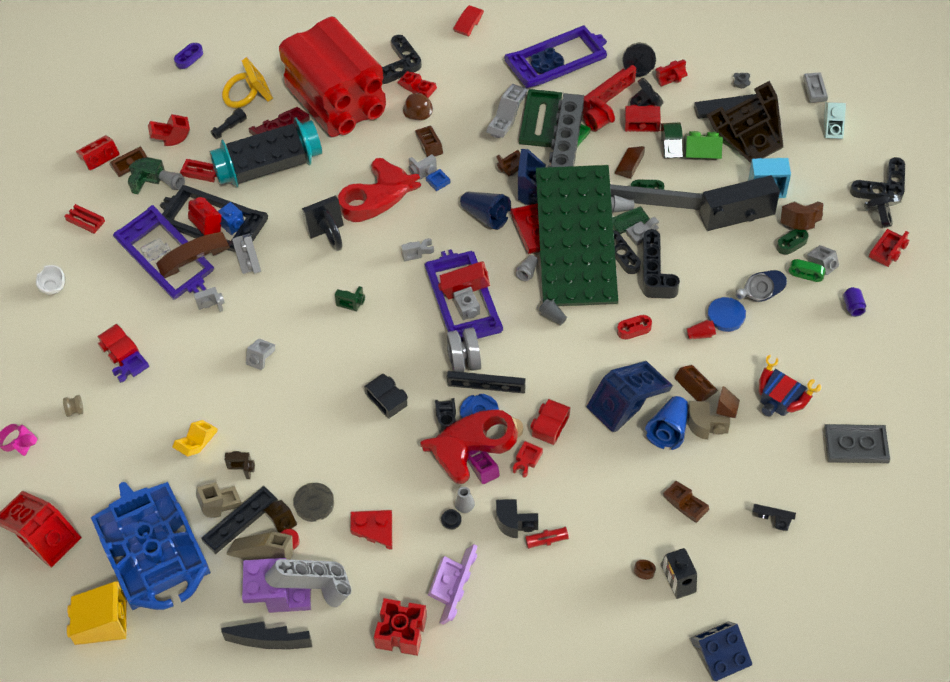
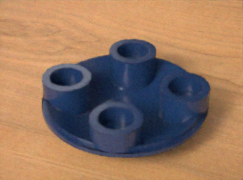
[531,47,564,73]

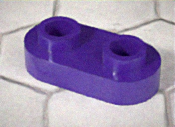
[174,43,203,69]

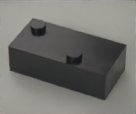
[699,175,780,231]

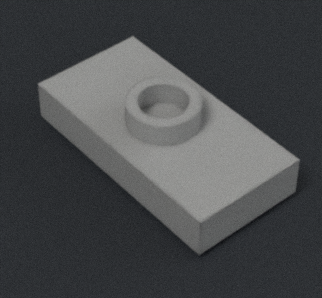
[803,72,828,103]

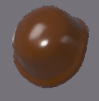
[403,93,433,120]

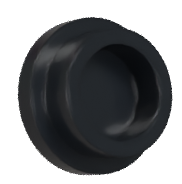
[441,509,462,530]

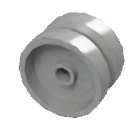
[447,327,481,372]

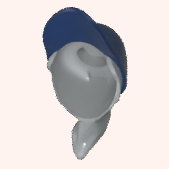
[736,270,787,302]

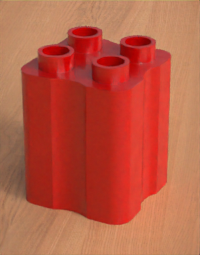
[279,16,386,137]

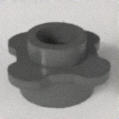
[733,73,751,88]

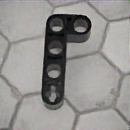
[643,229,680,299]

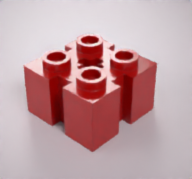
[374,598,427,656]

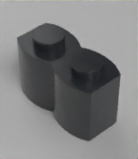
[364,373,408,419]

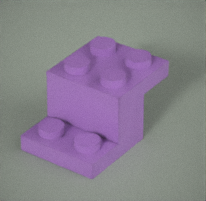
[242,558,311,613]

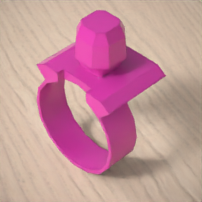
[0,424,37,456]

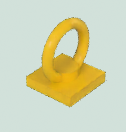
[222,57,273,108]

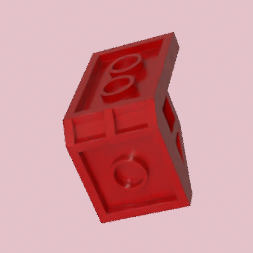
[0,491,82,568]

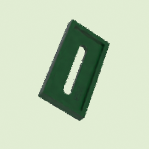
[519,89,562,147]

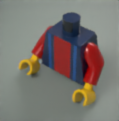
[759,355,821,417]

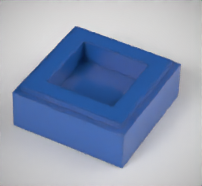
[426,169,451,192]

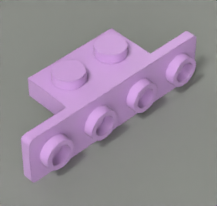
[428,544,477,625]

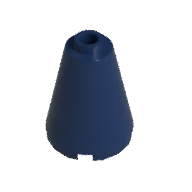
[460,191,511,230]

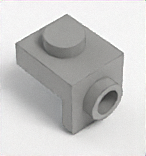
[408,155,437,180]

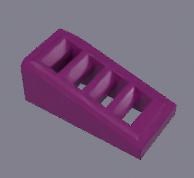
[467,451,500,484]

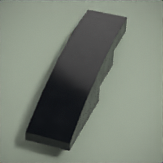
[221,621,312,649]

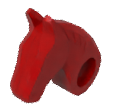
[338,158,421,222]
[420,409,518,484]

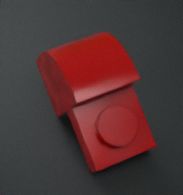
[148,114,190,146]

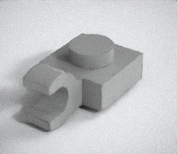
[626,217,659,246]
[401,238,434,262]

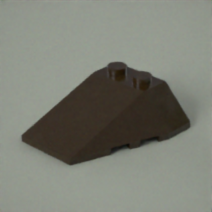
[707,80,784,163]

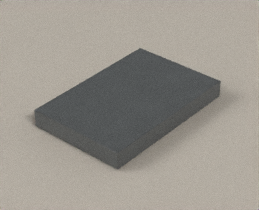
[824,424,890,463]

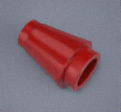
[686,320,716,339]

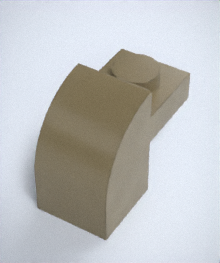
[688,401,730,439]
[196,482,242,518]

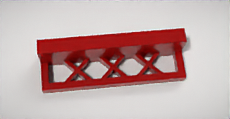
[583,65,636,113]

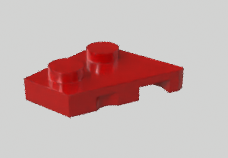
[350,510,393,550]

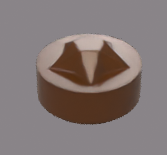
[634,560,656,580]

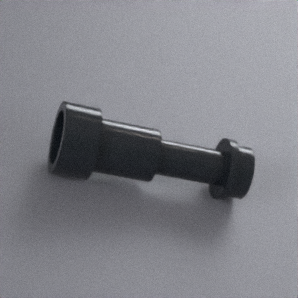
[210,108,247,139]

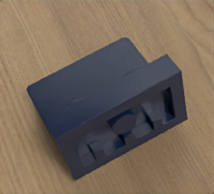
[690,621,753,681]

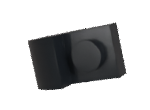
[496,499,538,538]

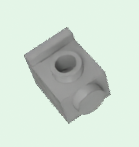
[454,287,480,320]

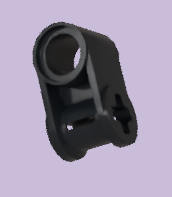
[435,398,456,433]

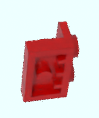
[76,135,120,170]

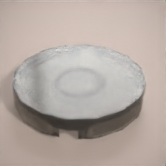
[293,482,334,522]

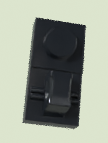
[752,504,796,531]

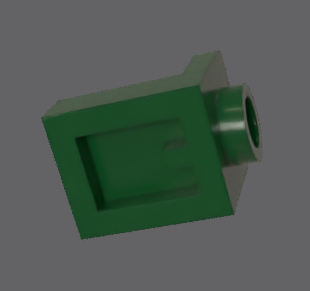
[335,286,365,312]

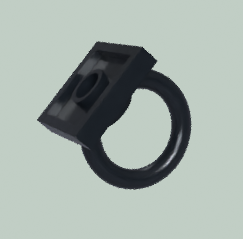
[302,195,344,251]

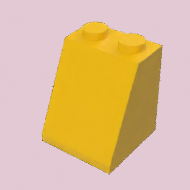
[67,581,127,645]

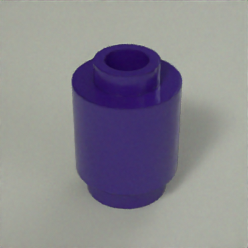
[843,287,866,317]

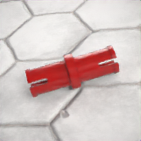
[525,526,569,549]

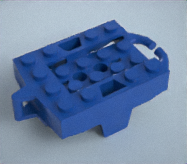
[91,482,211,611]

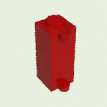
[438,261,490,300]

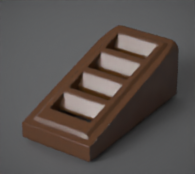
[415,125,443,157]

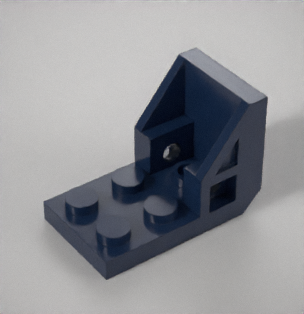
[518,149,546,205]
[586,361,673,432]

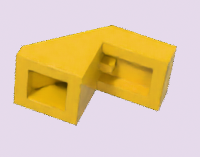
[172,420,218,457]

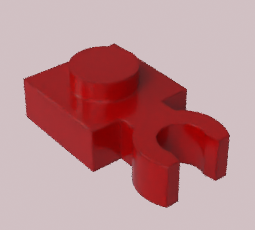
[513,441,543,478]

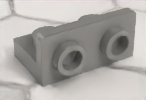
[232,233,261,274]

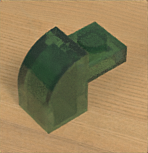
[128,157,165,194]

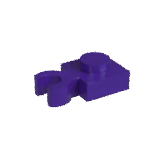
[112,351,149,383]

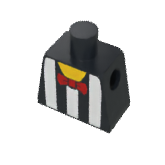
[661,548,697,599]

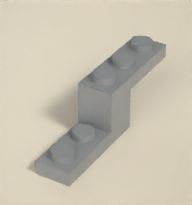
[487,84,528,138]

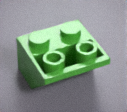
[685,131,723,159]

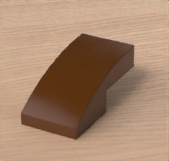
[663,481,709,523]

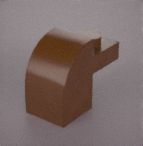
[780,201,824,230]

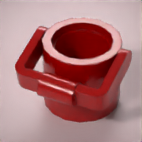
[583,96,615,132]

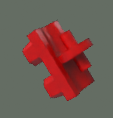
[655,59,688,87]

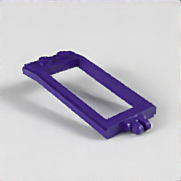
[504,25,607,88]
[113,205,214,300]
[424,249,503,342]

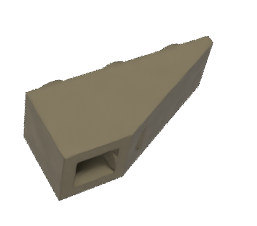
[227,531,293,560]

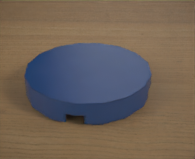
[707,297,746,332]
[460,394,499,419]

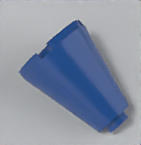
[645,396,689,450]

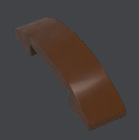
[156,232,230,278]

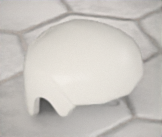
[36,265,65,295]

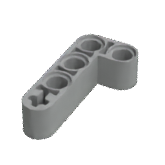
[265,559,352,608]

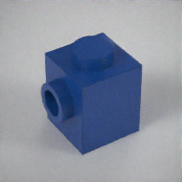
[218,202,244,235]

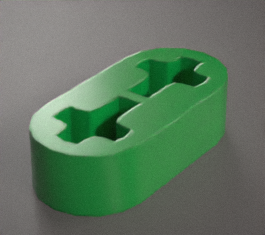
[789,259,826,282]

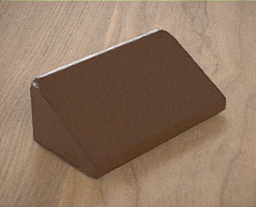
[109,146,150,177]
[615,146,645,179]
[674,365,718,402]
[716,386,740,418]

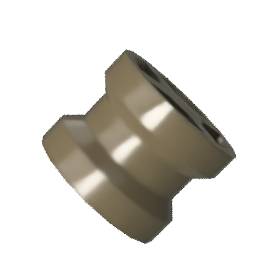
[63,395,84,417]

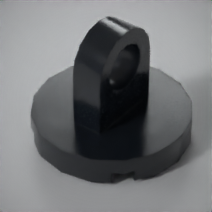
[622,42,656,77]
[630,78,664,107]
[864,194,901,228]

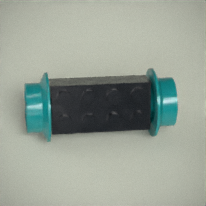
[209,117,322,188]

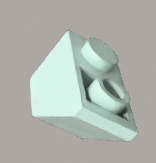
[824,102,846,139]

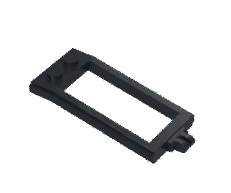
[159,185,268,252]

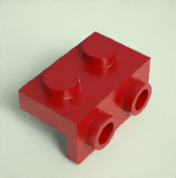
[869,229,910,267]

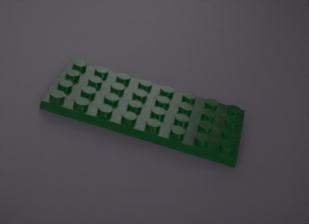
[536,165,619,306]

